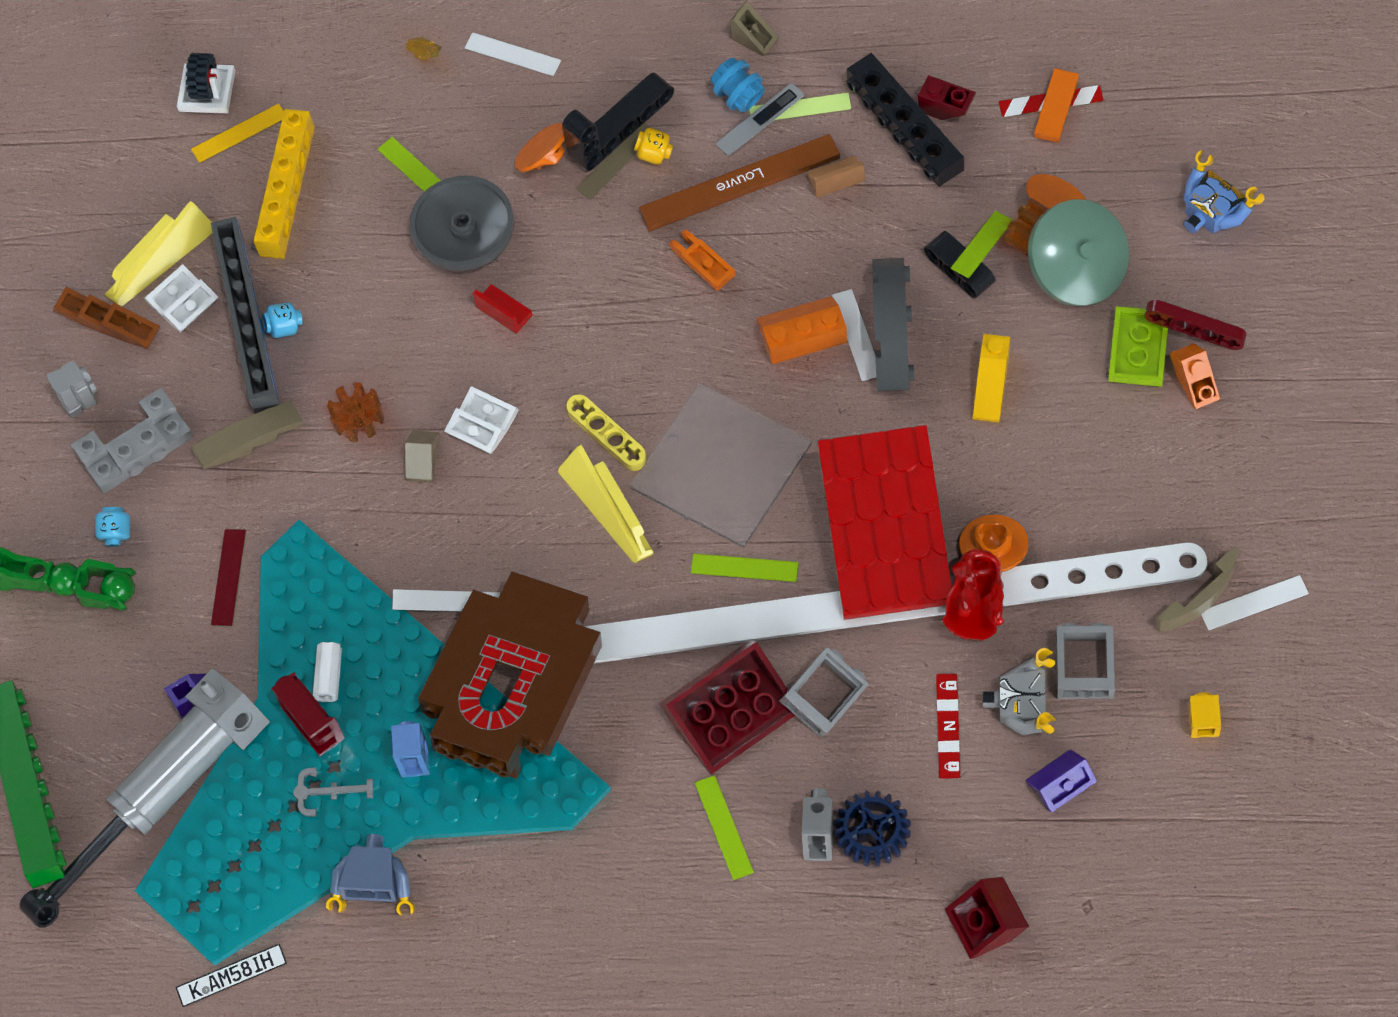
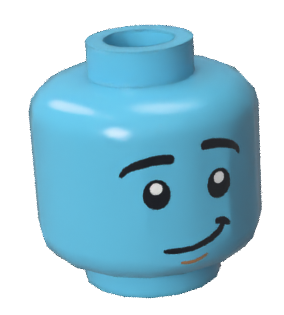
[262,302,302,338]
[95,507,130,547]

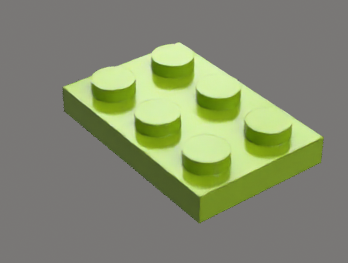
[1108,306,1168,387]

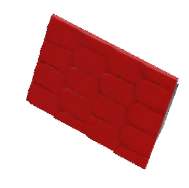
[818,425,952,620]

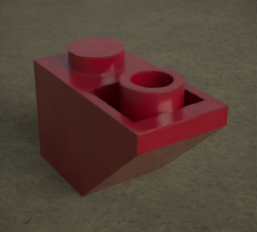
[918,75,976,120]

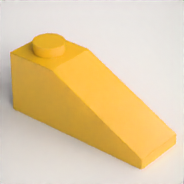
[973,334,1010,423]

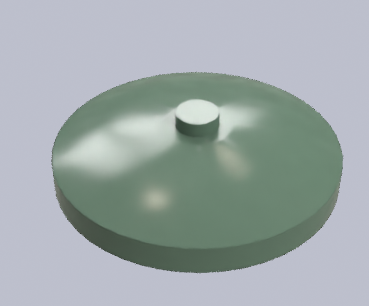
[1028,199,1129,306]

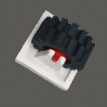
[177,53,235,113]

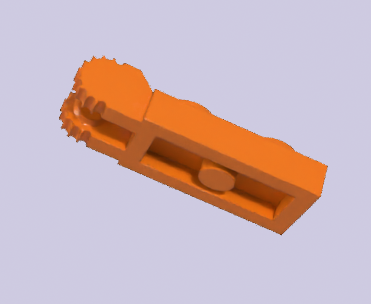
[669,229,736,291]

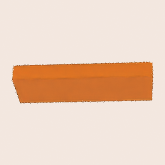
[1034,68,1079,143]

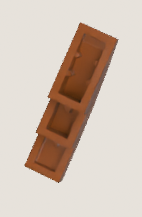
[53,286,160,349]

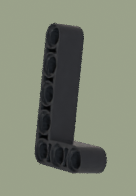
[562,72,674,171]

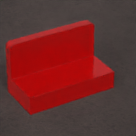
[472,284,533,334]

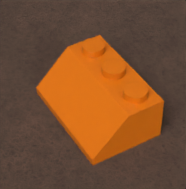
[756,296,848,364]

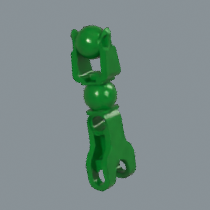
[0,547,136,610]

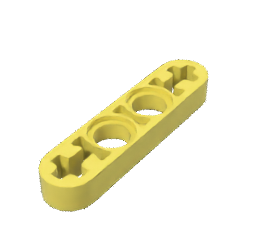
[566,394,647,471]

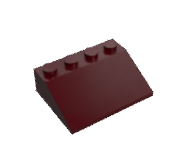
[659,641,795,775]

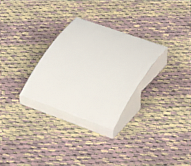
[145,264,219,333]
[444,386,519,454]

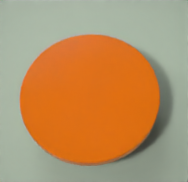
[514,123,565,172]
[1026,174,1086,211]
[959,515,1028,572]

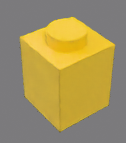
[1188,692,1221,738]

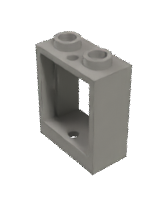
[1056,623,1115,699]
[779,647,869,738]

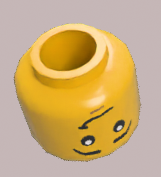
[634,127,673,165]

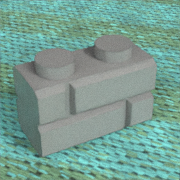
[47,361,98,418]

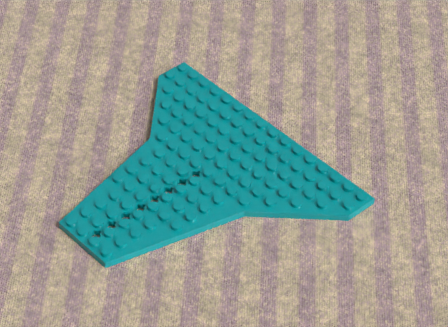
[135,519,611,966]

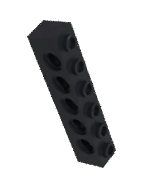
[846,52,964,187]

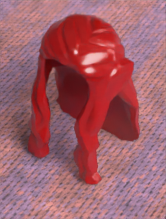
[942,549,1004,641]

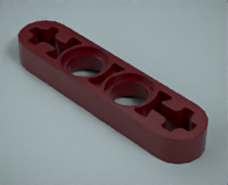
[1144,300,1247,350]

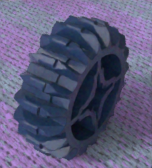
[834,790,911,867]

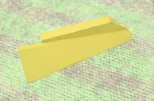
[558,445,654,563]

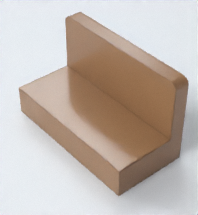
[807,155,865,198]

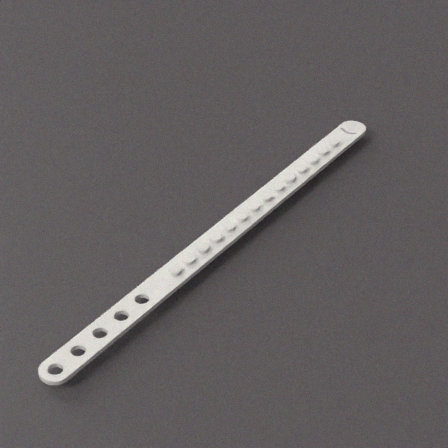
[585,543,1207,663]

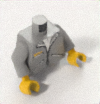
[983,648,1056,736]

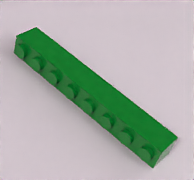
[0,680,67,888]

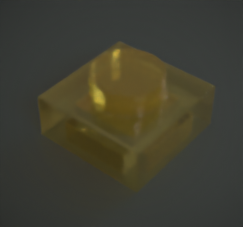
[406,36,441,60]

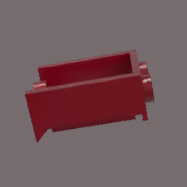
[271,672,345,757]

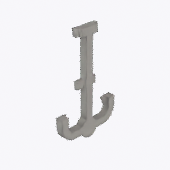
[293,767,373,817]

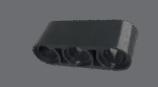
[924,231,996,298]

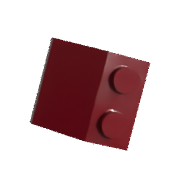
[945,877,1029,959]

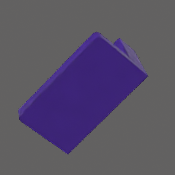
[1026,750,1097,813]

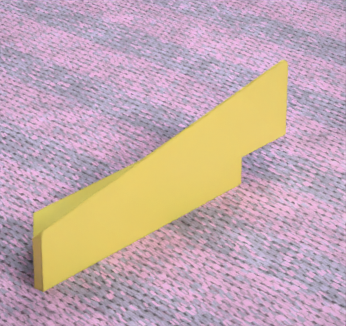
[105,201,213,306]

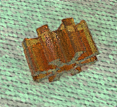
[1004,198,1049,257]
[327,382,384,442]

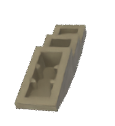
[191,401,303,470]

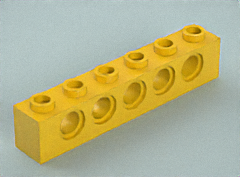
[254,109,315,259]

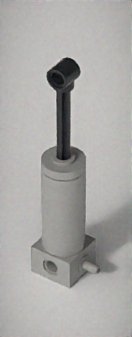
[20,668,270,928]

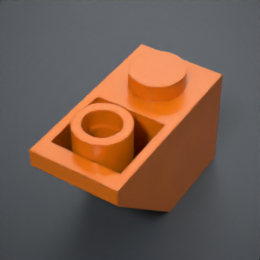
[1170,343,1220,409]

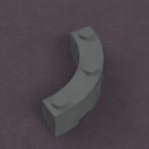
[872,258,914,391]

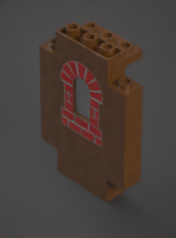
[418,571,602,779]

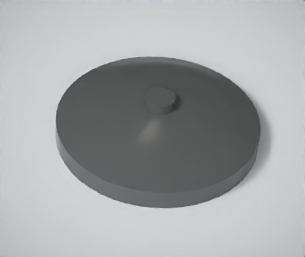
[410,176,514,271]

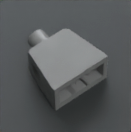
[802,788,833,861]

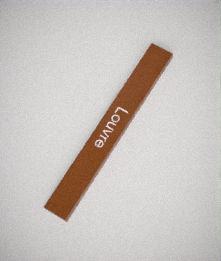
[639,134,840,232]

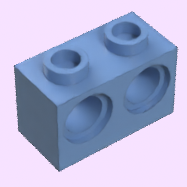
[391,721,430,778]

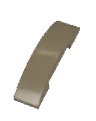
[1155,546,1238,633]

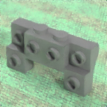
[71,388,193,494]

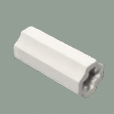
[313,642,342,702]

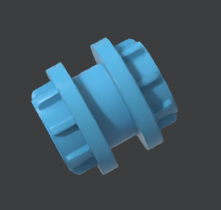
[711,58,765,112]

